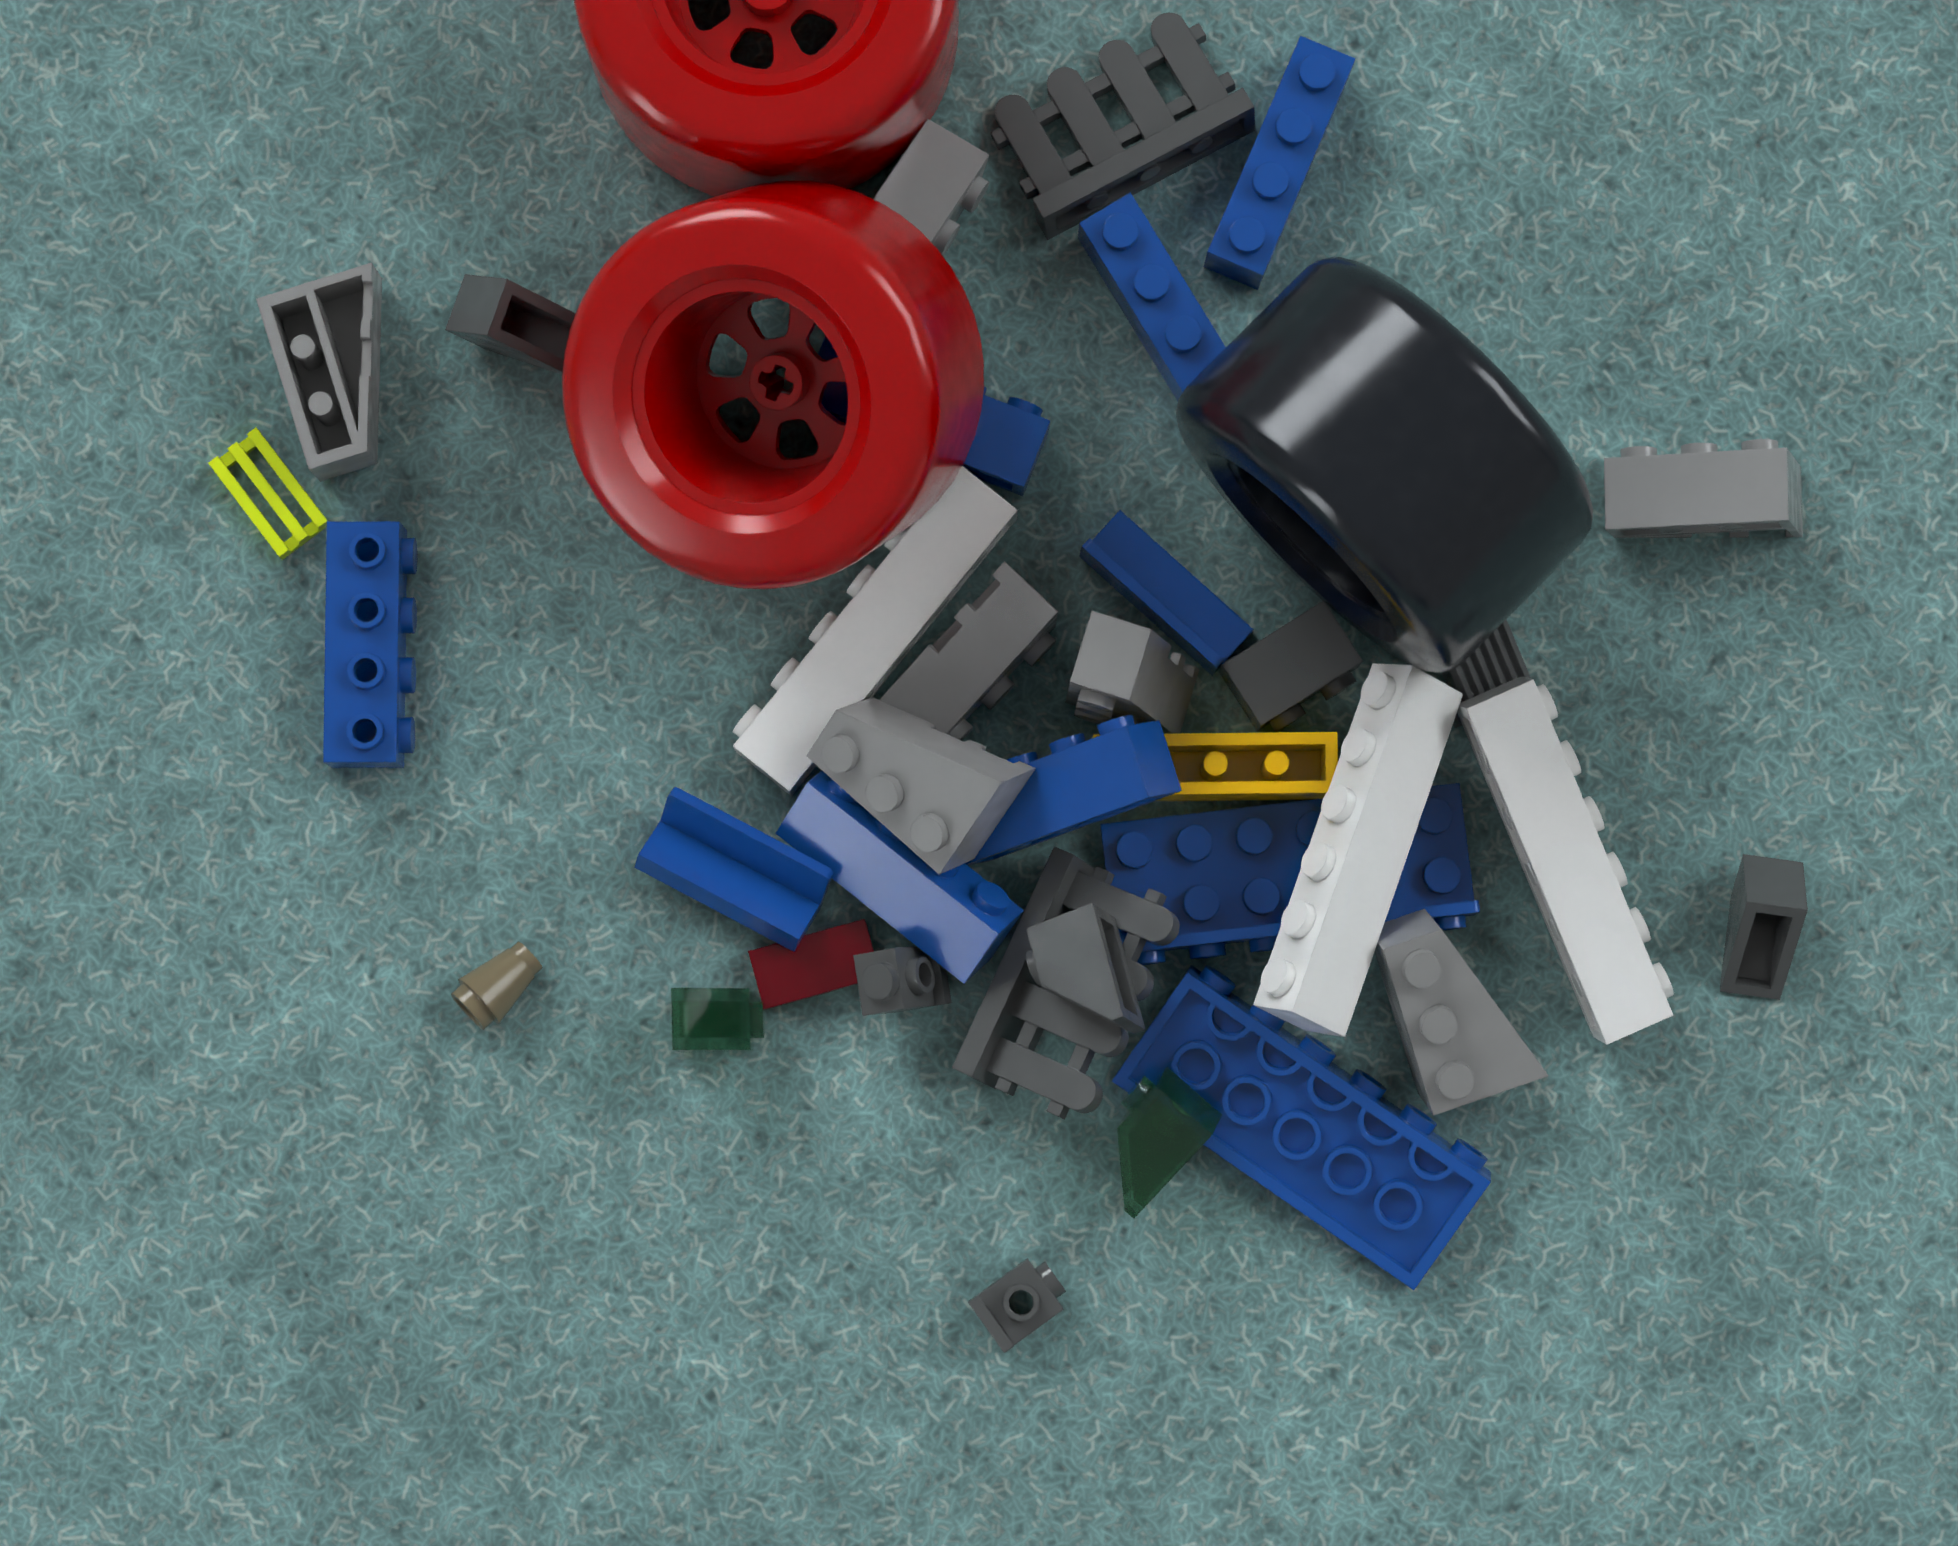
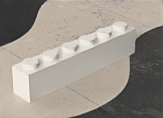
[733,466,1018,796]
[1253,663,1463,1037]
[1457,677,1674,1045]

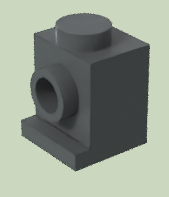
[853,946,952,1016]
[968,1258,1066,1353]

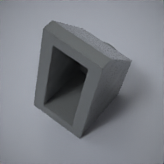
[445,274,576,375]
[1720,854,1808,1000]
[1026,903,1145,1034]

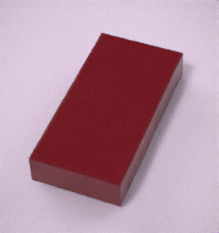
[748,919,874,1010]

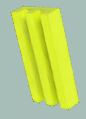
[208,427,329,560]

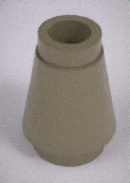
[451,941,543,1030]

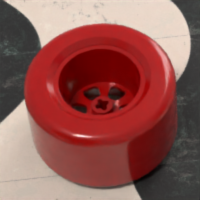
[574,0,959,196]
[562,180,984,589]

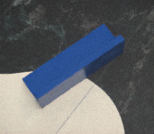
[1079,510,1254,676]
[634,787,834,952]

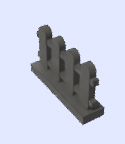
[991,12,1255,240]
[952,847,1180,1120]

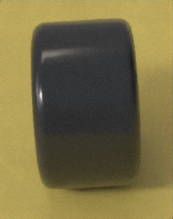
[1176,257,1593,673]

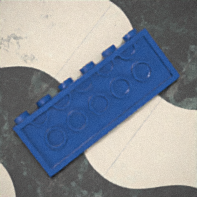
[1100,783,1480,965]
[1112,965,1491,1290]

